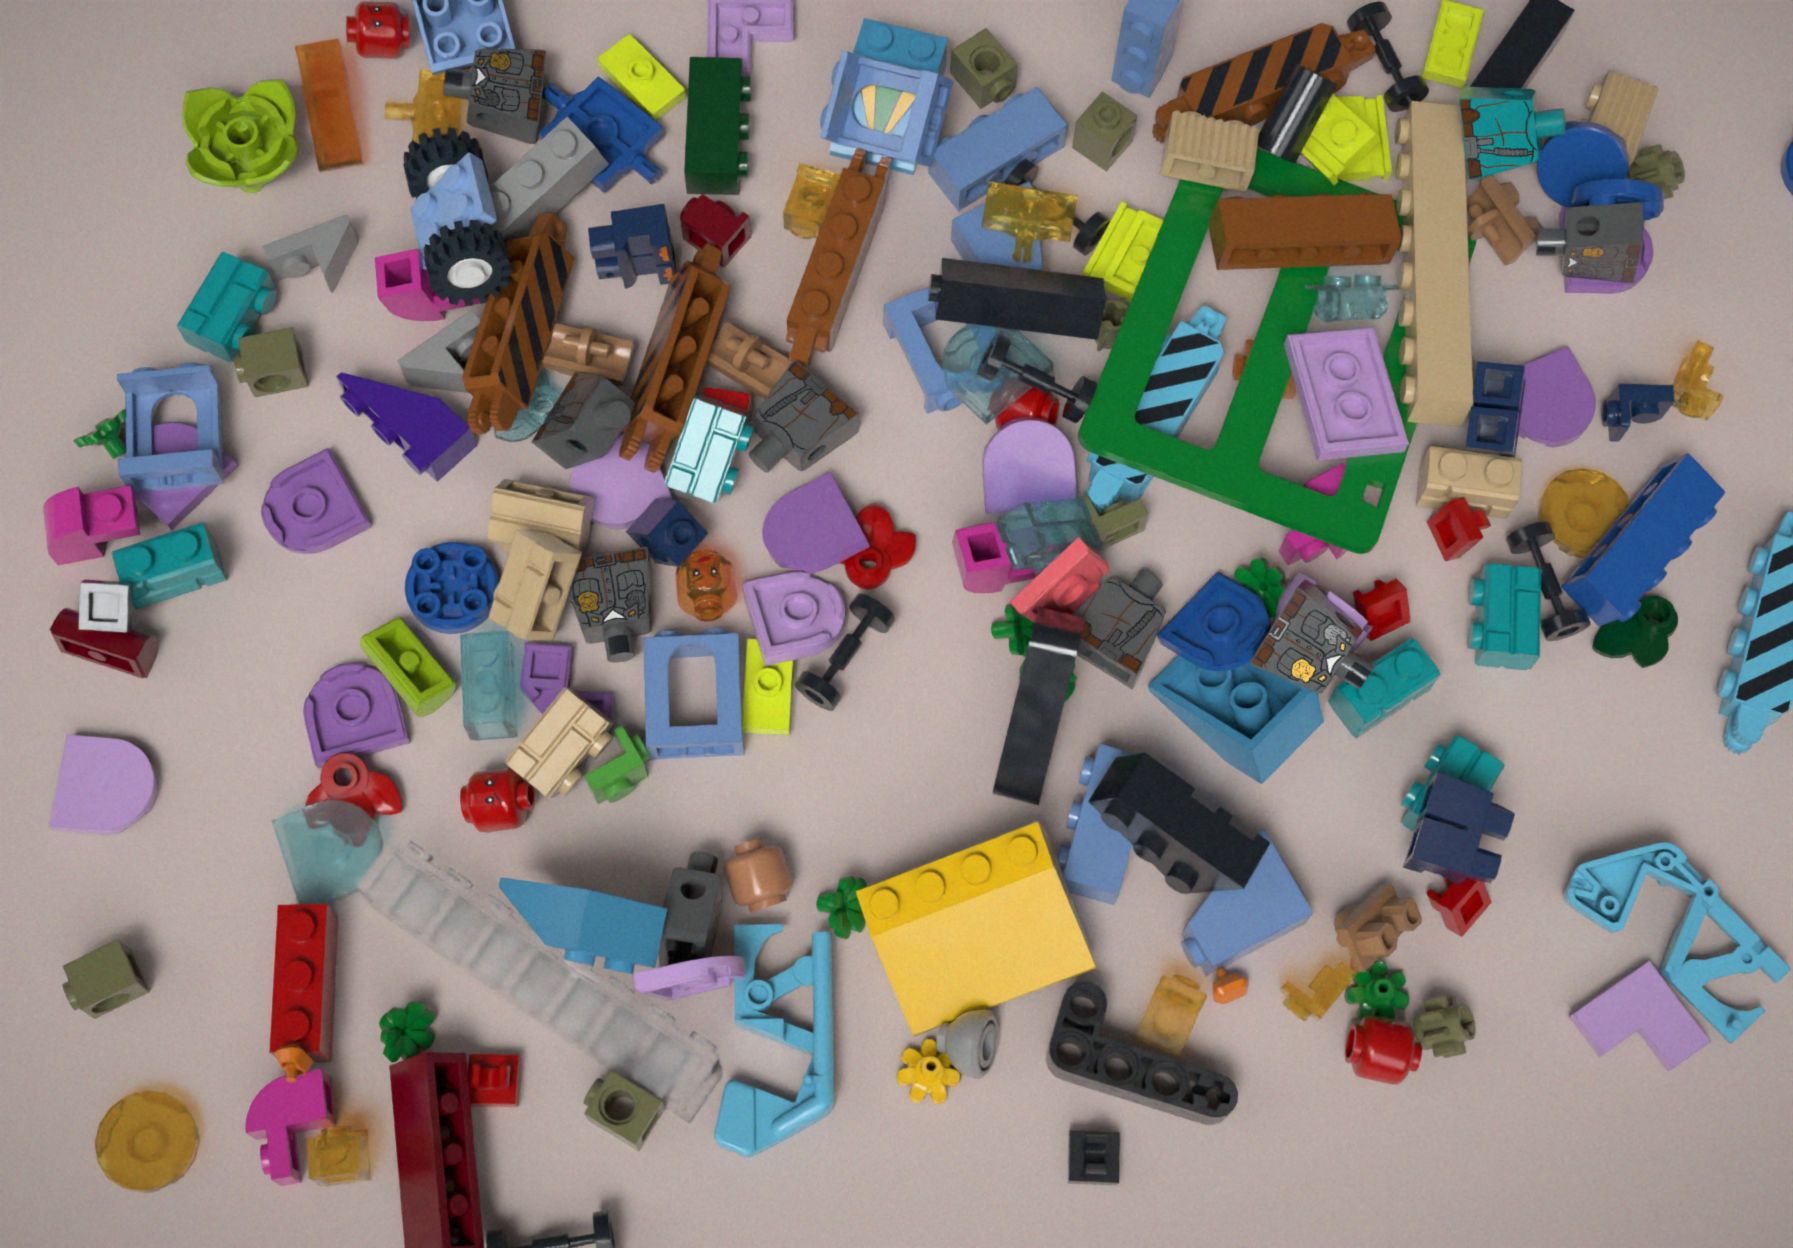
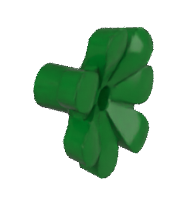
[73,409,126,459]
[1234,557,1287,618]
[991,603,1034,657]
[816,876,867,940]
[1344,961,1409,1021]
[379,1001,435,1063]

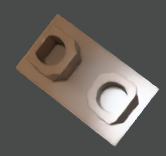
[1466,175,1544,266]
[705,321,793,399]
[542,323,635,387]
[1334,884,1422,972]

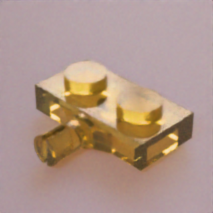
[385,69,463,144]
[982,182,1077,263]

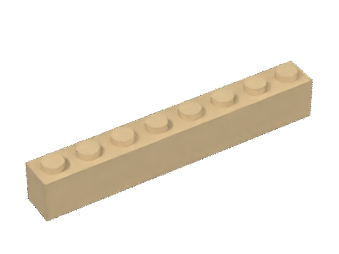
[1395,101,1473,427]

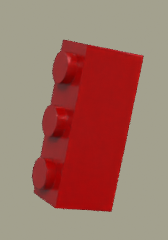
[269,904,338,1062]

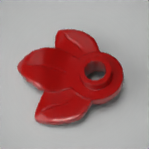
[839,503,916,590]
[305,753,402,848]

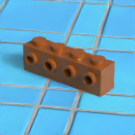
[1208,193,1402,270]

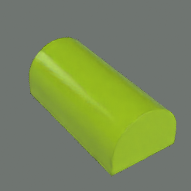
[359,616,456,717]

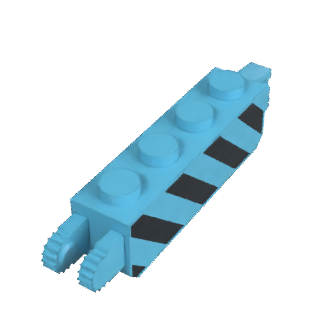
[1086,305,1227,517]
[1716,511,1793,754]

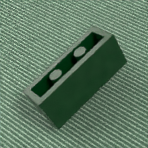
[684,57,751,195]

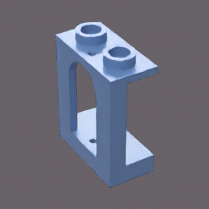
[820,50,954,168]
[883,287,1010,414]
[117,362,224,493]
[644,628,744,760]

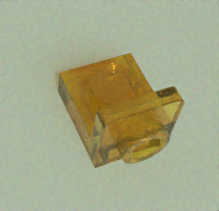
[1672,340,1724,420]
[1280,961,1357,1022]
[1134,974,1207,1057]

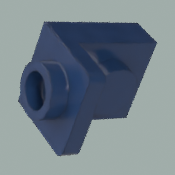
[1601,384,1675,442]

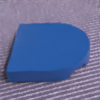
[1157,572,1271,671]

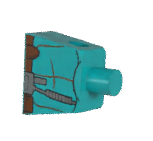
[1459,87,1566,180]

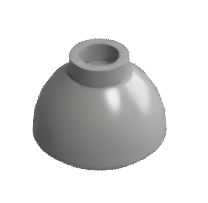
[936,1010,999,1079]

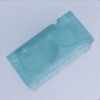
[995,498,1102,575]
[460,631,518,741]

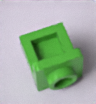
[585,725,650,804]

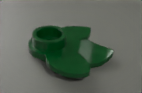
[1592,596,1678,668]

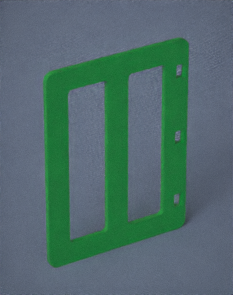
[1078,149,1476,554]

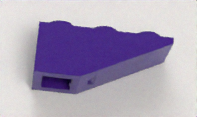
[336,372,477,482]

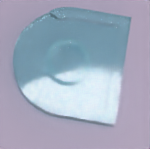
[943,324,1053,425]
[271,800,383,904]

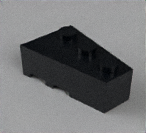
[1088,752,1270,894]

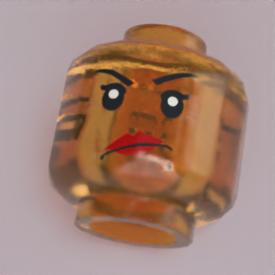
[675,549,738,622]

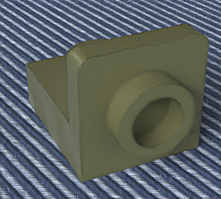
[1072,495,1149,551]

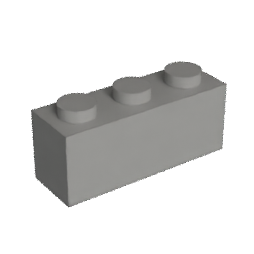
[489,117,609,243]

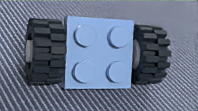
[403,127,511,306]

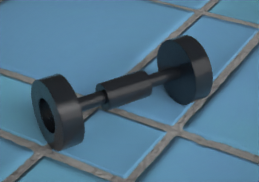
[1347,1,1429,112]
[1001,159,1111,256]
[977,333,1096,424]
[1506,521,1591,641]
[795,593,896,711]
[486,1210,615,1248]

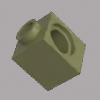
[950,28,1018,109]
[1072,91,1138,172]
[234,327,308,397]
[62,939,149,1019]
[583,1070,665,1152]

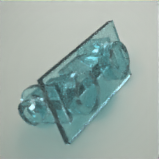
[1305,275,1399,322]

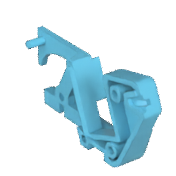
[1564,842,1791,1044]
[714,924,835,1158]

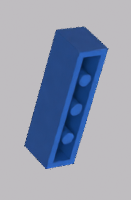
[1561,453,1726,626]

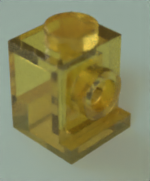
[783,163,840,239]
[307,1126,371,1187]

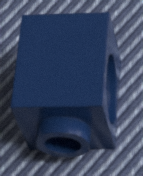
[626,498,708,567]

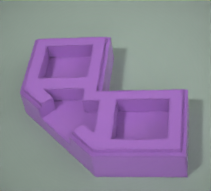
[520,642,615,734]

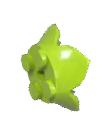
[182,79,299,194]

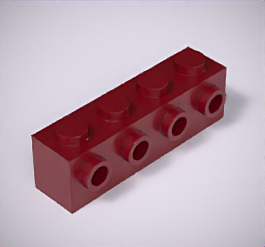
[389,1052,484,1248]

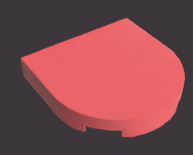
[1010,537,1109,623]

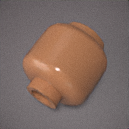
[724,837,793,912]

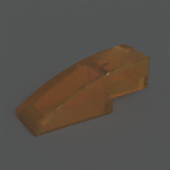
[295,38,363,172]

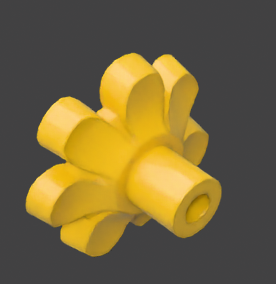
[896,1039,961,1105]

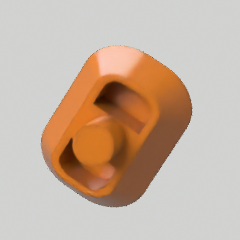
[1212,968,1249,1004]
[275,1044,313,1083]

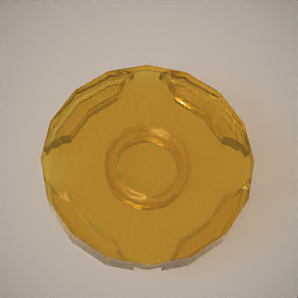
[1537,468,1630,558]
[94,1090,200,1193]

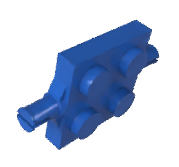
[539,76,664,193]

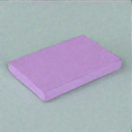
[1284,327,1409,461]

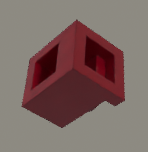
[680,193,751,268]

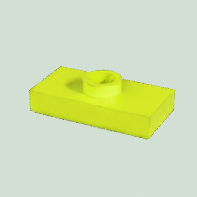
[1422,0,1484,89]
[597,33,686,121]
[742,639,793,735]

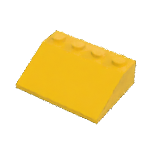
[856,822,1097,1036]

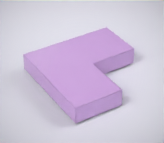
[707,0,794,75]
[1569,961,1711,1071]

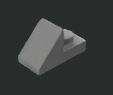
[262,214,358,293]
[397,310,480,393]

